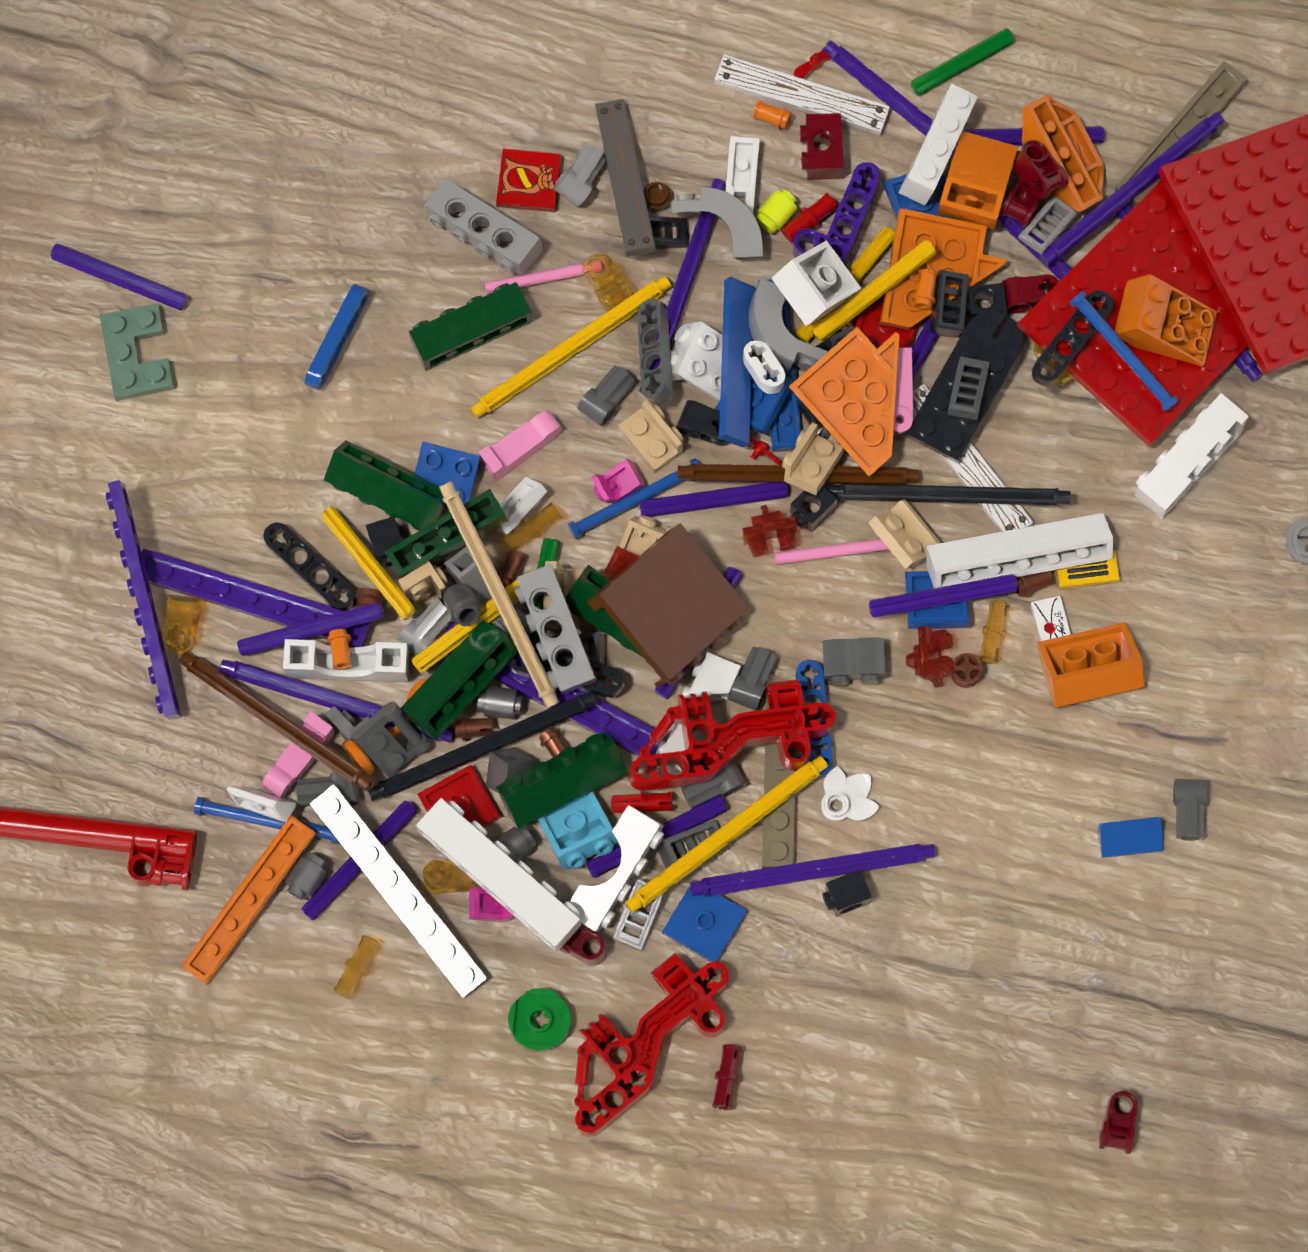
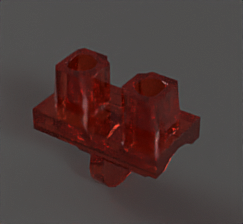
[742,505,797,558]
[905,626,955,688]

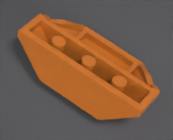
[1022,94,1104,212]

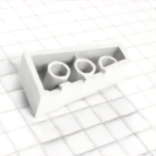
[1135,393,1249,519]

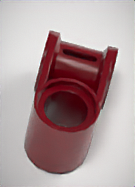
[1013,140,1068,199]
[999,178,1042,228]
[1001,274,1059,314]
[559,924,607,966]
[1098,1091,1137,1154]

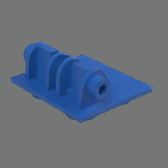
[415,441,481,509]

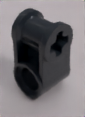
[676,400,730,447]

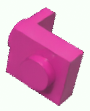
[591,459,645,504]
[469,887,515,922]

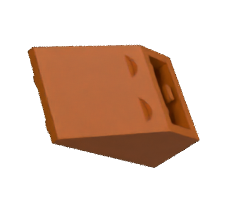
[937,131,1018,230]
[1115,274,1217,366]

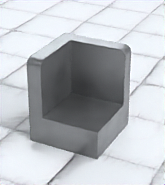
[486,747,533,794]

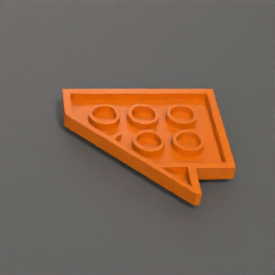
[879,208,1007,330]
[789,327,899,477]

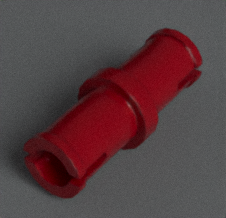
[712,1044,743,1110]

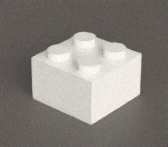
[771,241,862,327]

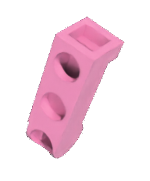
[893,348,913,436]
[478,410,562,482]
[262,711,336,798]

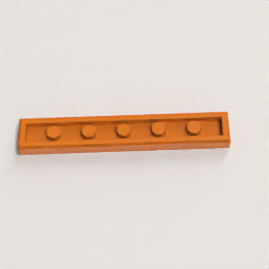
[181,815,317,985]

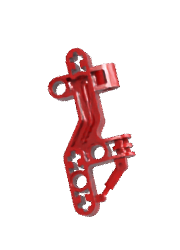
[628,679,836,791]
[574,953,729,1137]

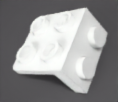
[670,321,722,401]

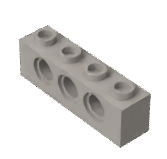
[424,178,543,277]
[514,564,597,694]

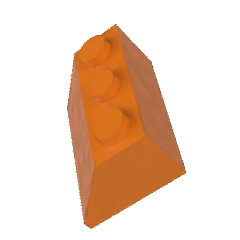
[1037,622,1144,708]

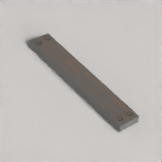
[595,99,656,257]

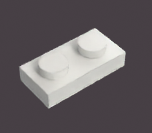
[496,477,547,535]

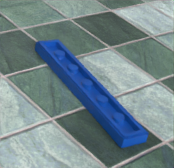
[719,277,754,447]
[758,279,801,452]

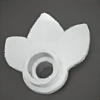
[821,767,879,821]

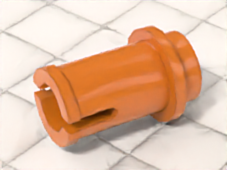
[753,100,792,130]
[912,269,938,309]
[327,629,352,670]

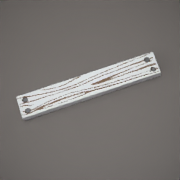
[714,55,890,136]
[913,384,1033,532]

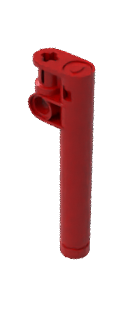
[0,806,197,891]

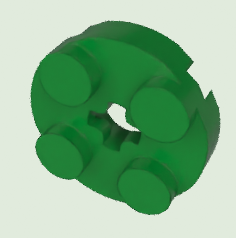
[508,988,571,1052]

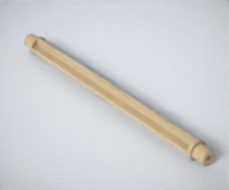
[439,481,559,708]

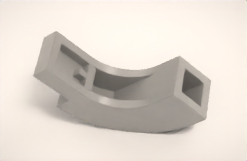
[671,187,763,258]
[748,278,828,372]
[444,546,531,646]

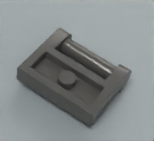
[351,702,430,778]

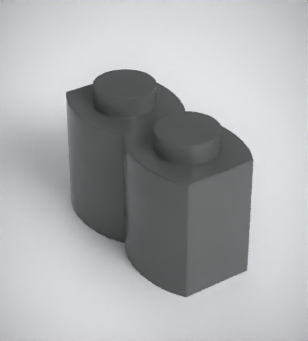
[823,638,886,686]

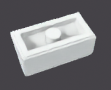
[226,786,296,822]

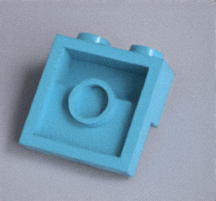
[537,791,618,870]

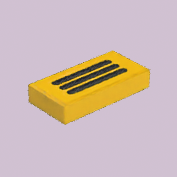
[1056,551,1120,590]

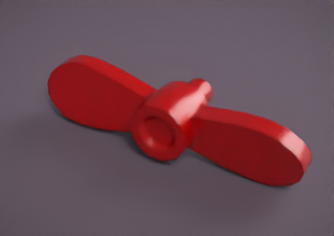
[793,48,831,79]
[749,435,783,465]

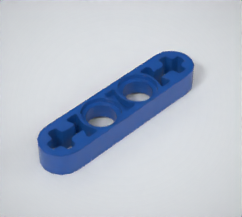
[304,284,369,390]
[796,660,833,778]

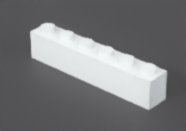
[926,513,1113,588]
[416,798,581,953]

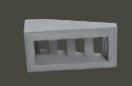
[1018,195,1077,255]
[613,879,665,951]

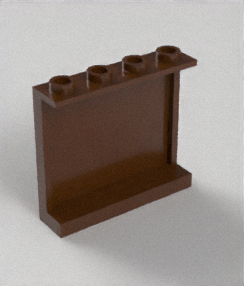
[588,523,749,687]

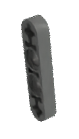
[637,299,672,405]

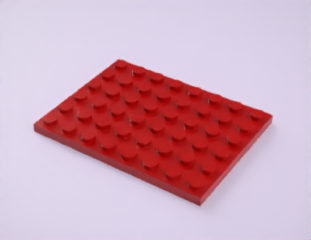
[1158,114,1308,376]
[1017,180,1248,447]

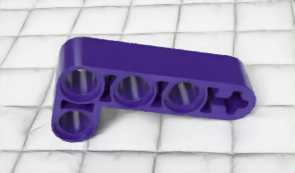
[793,162,880,266]

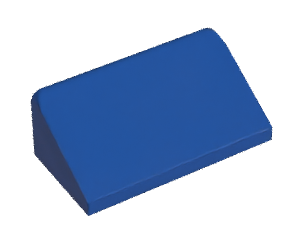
[1097,817,1163,858]

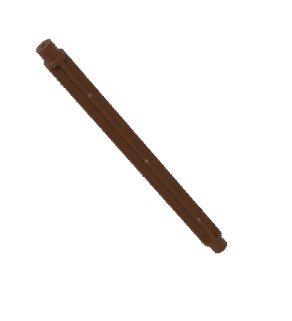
[677,463,919,485]
[179,651,375,792]

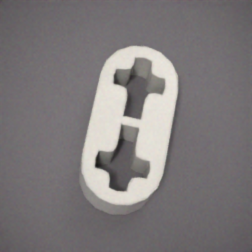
[743,340,785,394]

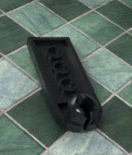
[906,311,1023,464]

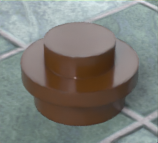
[643,182,671,211]

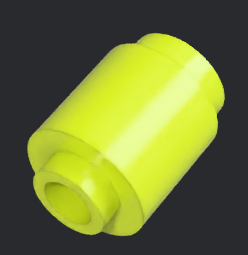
[755,190,797,234]

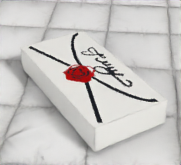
[1030,596,1071,657]

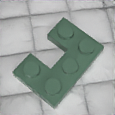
[100,303,175,401]

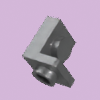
[325,706,370,741]

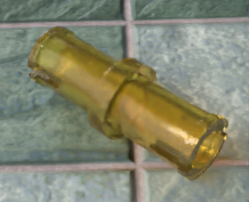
[502,502,562,551]
[978,600,1009,664]
[333,935,380,999]

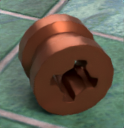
[353,588,385,620]
[950,653,982,688]

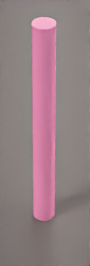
[484,260,603,294]
[774,539,889,565]

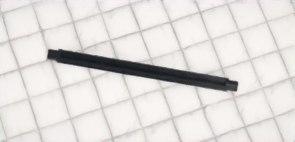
[828,483,1071,506]
[368,691,598,801]

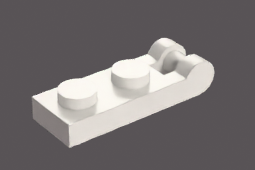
[725,136,760,214]

